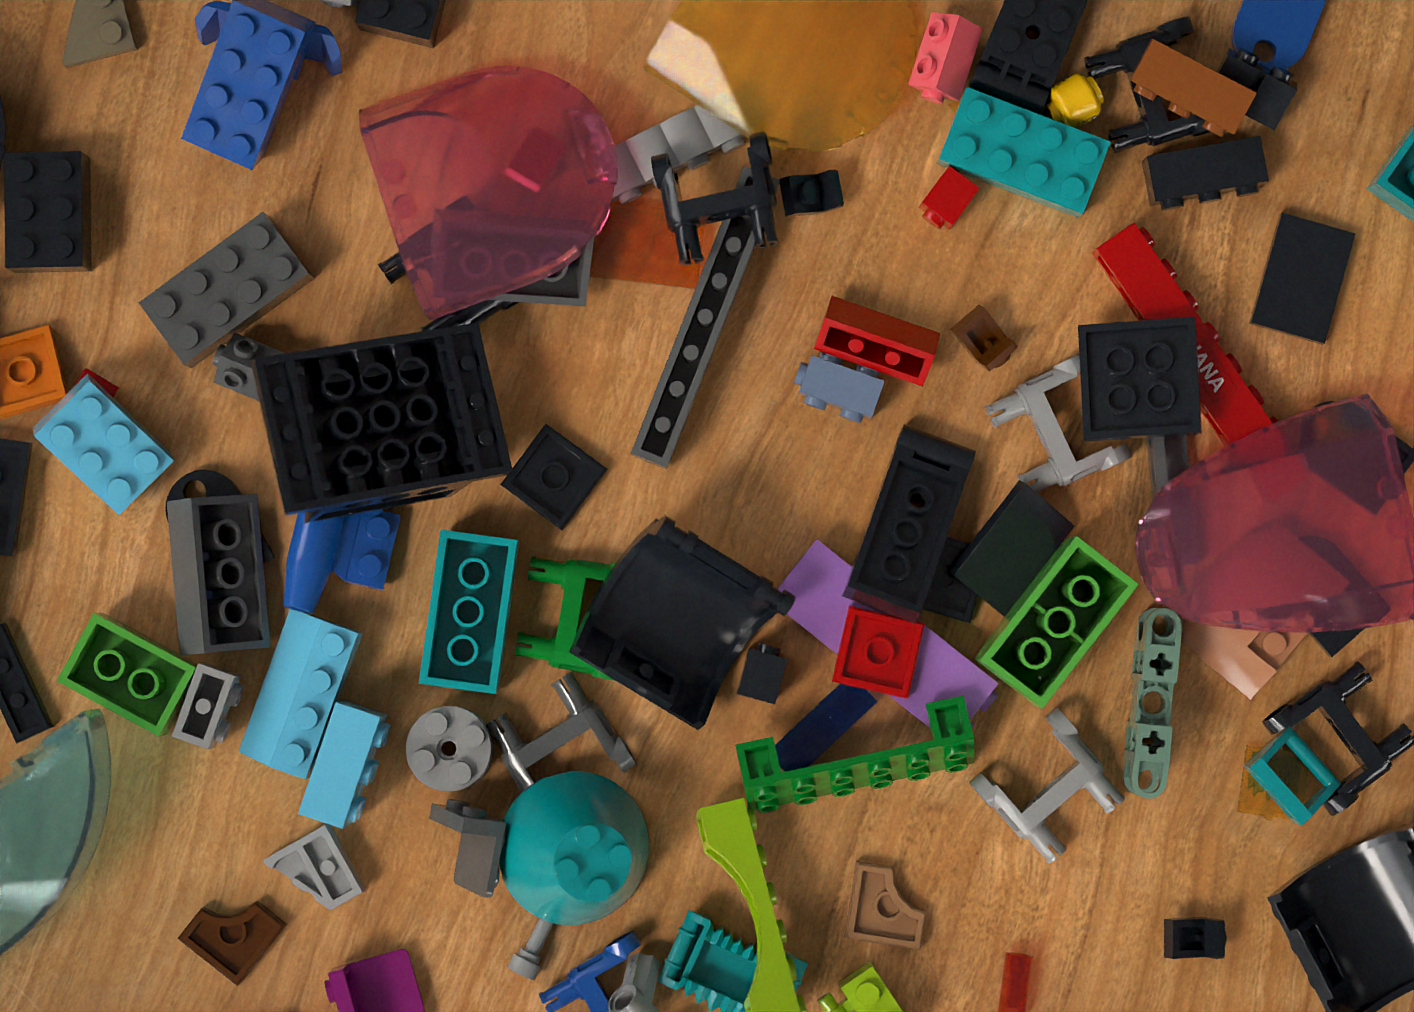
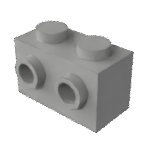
[172,662,244,749]

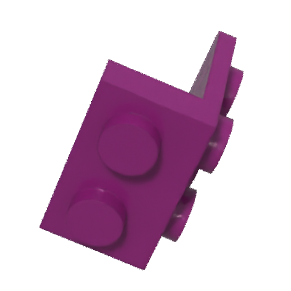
[324,949,426,1012]

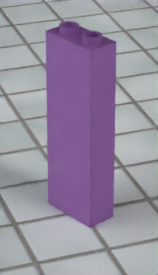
[777,539,999,728]

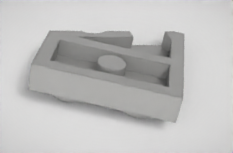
[263,824,367,910]

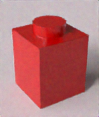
[919,166,980,230]

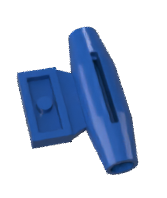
[283,510,401,613]

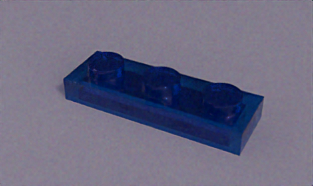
[775,683,877,772]

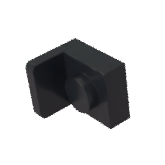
[779,169,844,217]

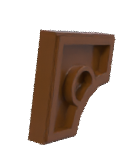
[177,901,287,986]

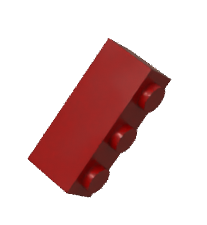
[814,296,940,387]

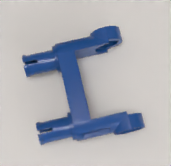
[539,931,641,1012]

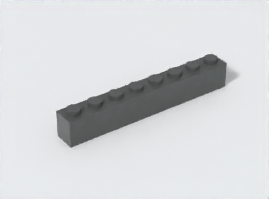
[631,166,780,469]

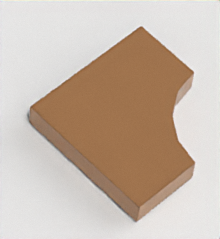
[844,861,927,950]

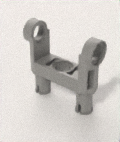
[984,355,1133,493]
[969,707,1125,864]

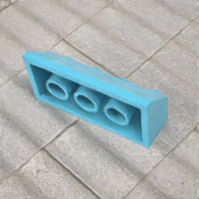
[238,609,363,780]

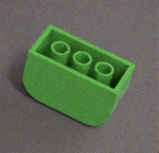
[975,536,1139,709]

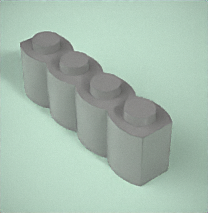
[591,90,749,205]

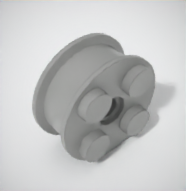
[406,706,493,791]

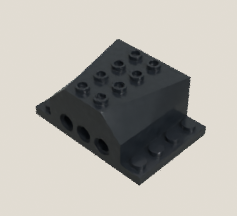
[251,322,513,524]

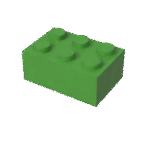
[57,613,198,736]

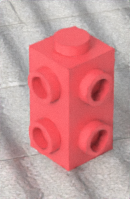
[908,12,983,104]

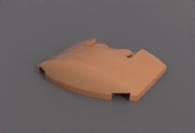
[1181,523,1350,699]

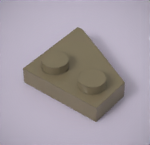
[62,0,138,69]

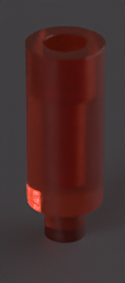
[998,952,1033,1012]

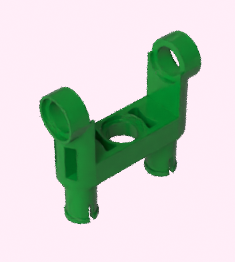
[515,556,616,681]

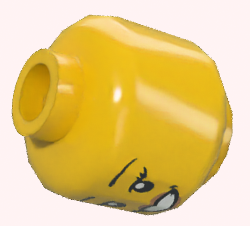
[1044,73,1104,129]

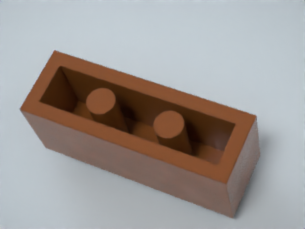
[1130,38,1257,137]

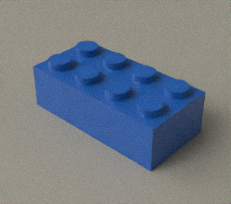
[181,0,315,170]

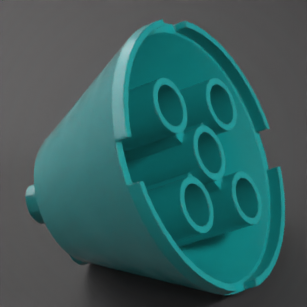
[499,771,649,925]

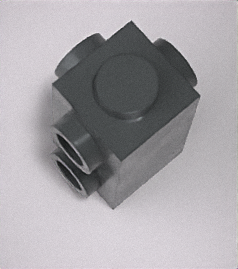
[212,333,284,401]

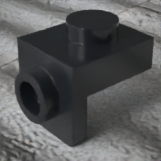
[1164,917,1227,959]

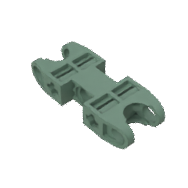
[1122,608,1182,799]

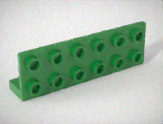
[735,695,974,813]

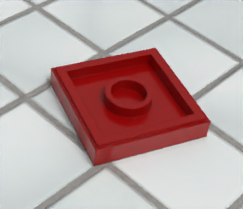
[832,606,925,699]

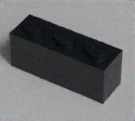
[1142,136,1269,211]

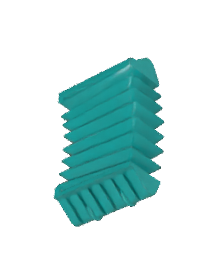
[657,909,809,1012]

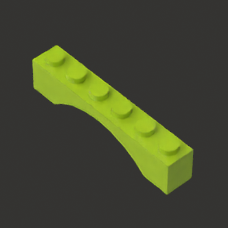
[695,798,807,1012]

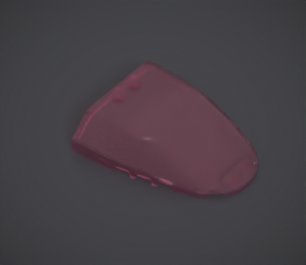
[1135,393,1414,633]

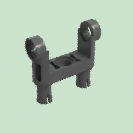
[486,672,637,793]

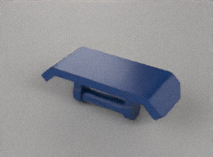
[195,1,342,80]

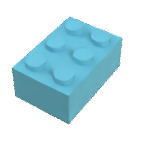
[33,374,174,515]
[298,700,391,829]

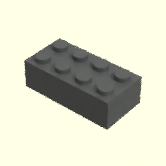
[139,212,314,368]

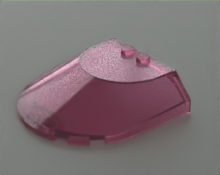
[359,66,618,320]

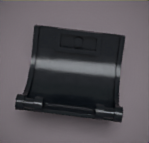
[569,515,796,730]
[1267,822,1414,1012]

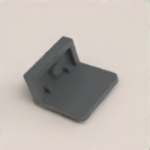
[429,799,506,898]

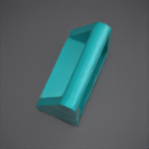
[1243,726,1341,826]

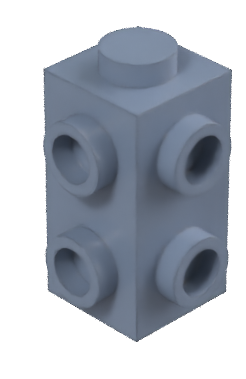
[794,352,885,423]

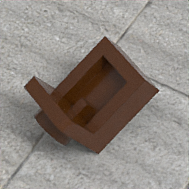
[950,304,1018,371]

